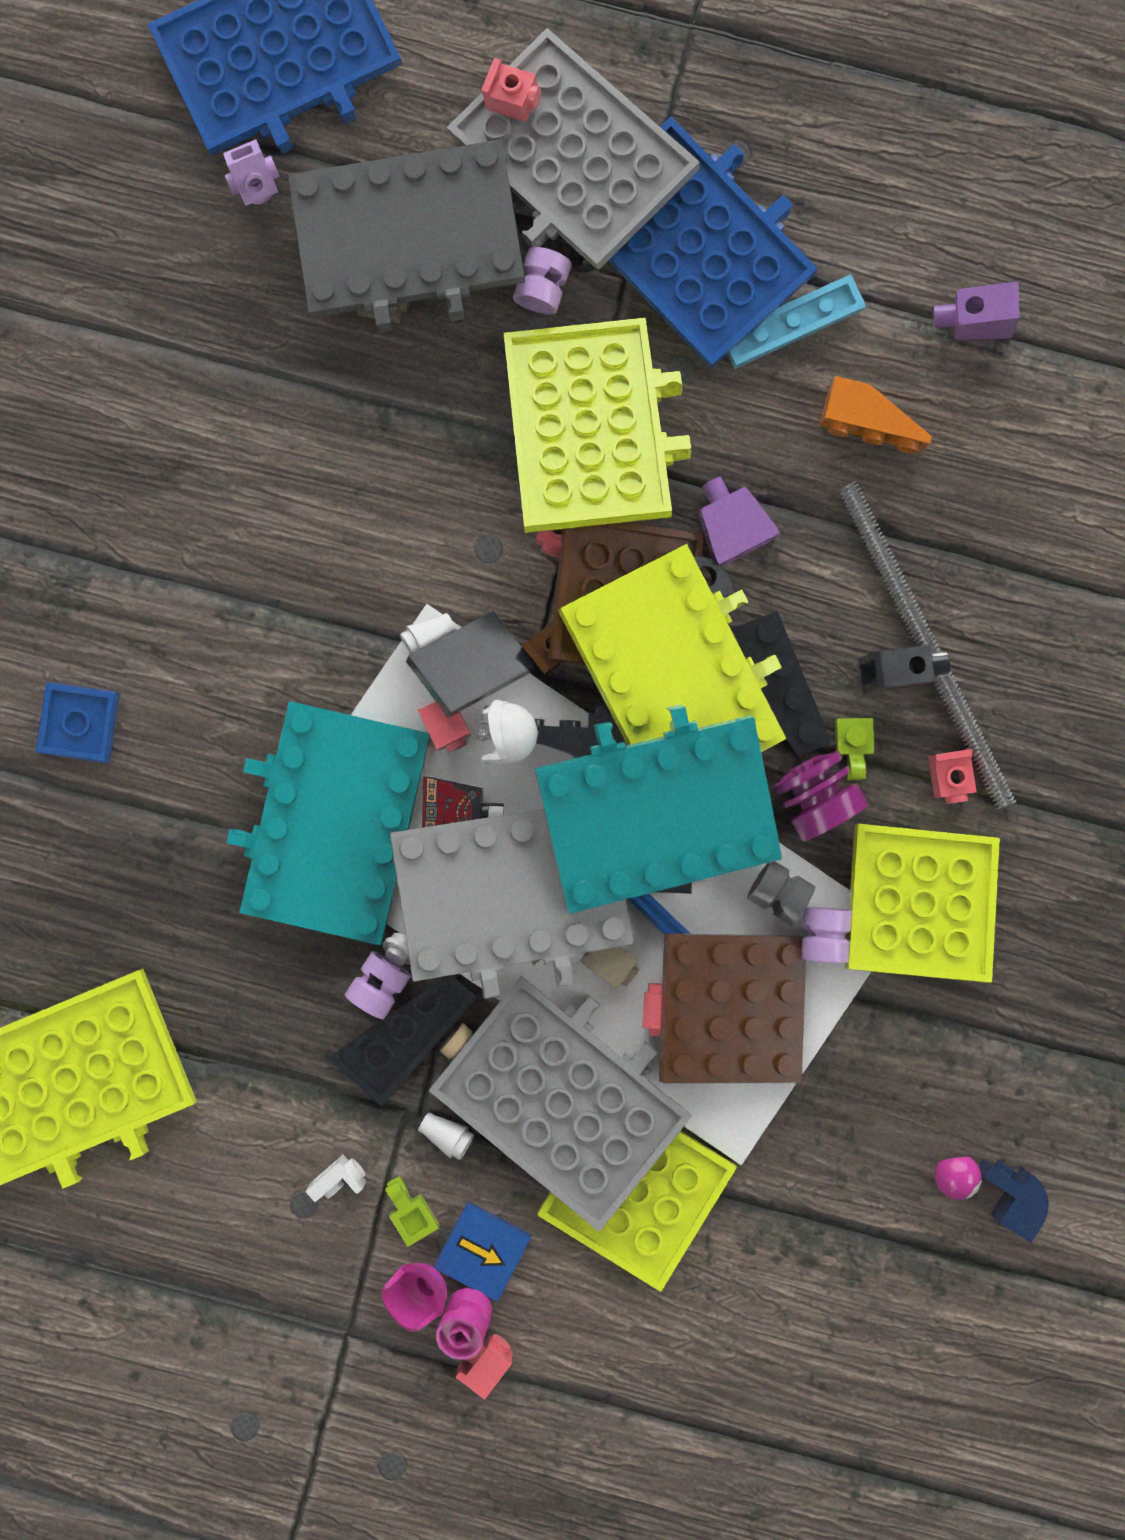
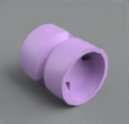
[513,247,572,315]
[801,907,852,963]
[345,951,411,1019]

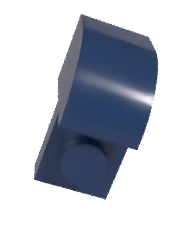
[979,1158,1049,1243]

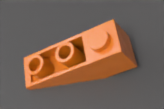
[819,376,932,454]

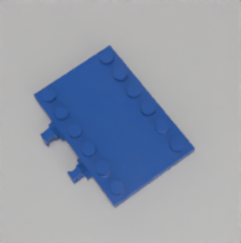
[147,0,402,156]
[608,116,818,369]

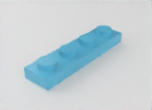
[728,274,866,369]

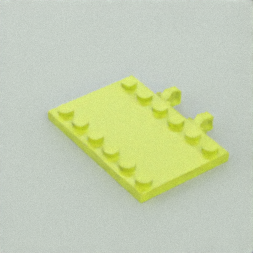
[504,318,691,533]
[558,544,786,752]
[0,969,197,1189]

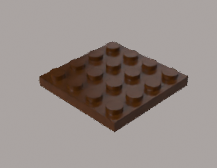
[549,522,704,664]
[659,933,806,1083]

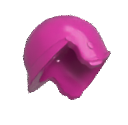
[381,1262,447,1332]

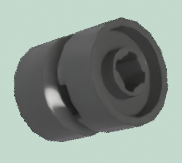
[747,861,816,926]

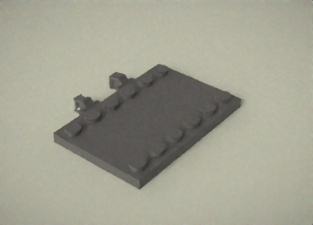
[288,139,525,333]

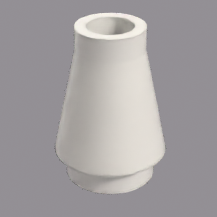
[400,613,456,654]
[418,1112,474,1160]

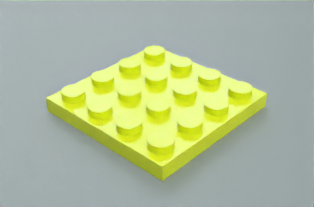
[845,824,1000,983]
[537,1131,737,1292]

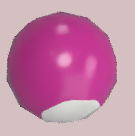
[935,1157,982,1200]

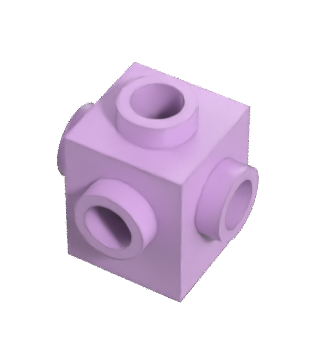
[223,140,280,206]

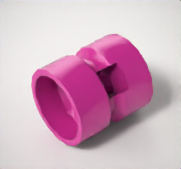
[436,1288,493,1360]

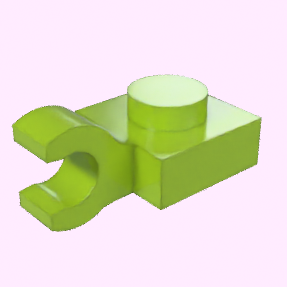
[835,718,874,780]
[385,1176,439,1247]

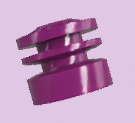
[771,750,869,841]

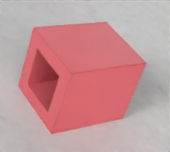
[418,701,471,753]

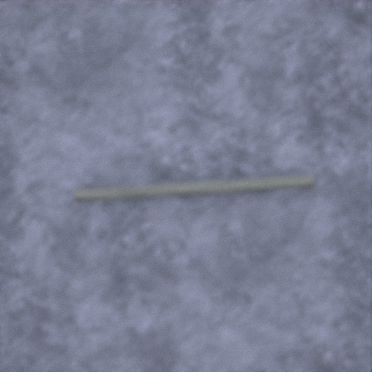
[839,481,1016,810]

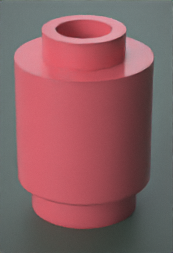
[642,983,662,1037]

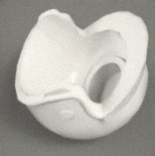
[482,699,538,764]

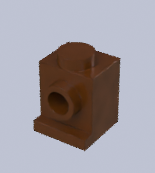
[522,621,564,676]

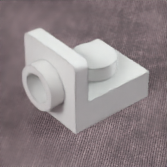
[305,1154,366,1202]

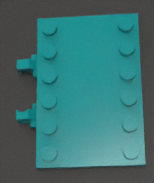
[226,701,430,945]
[534,704,782,914]

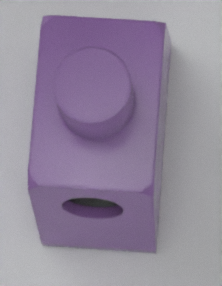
[933,282,1020,340]
[698,477,780,566]

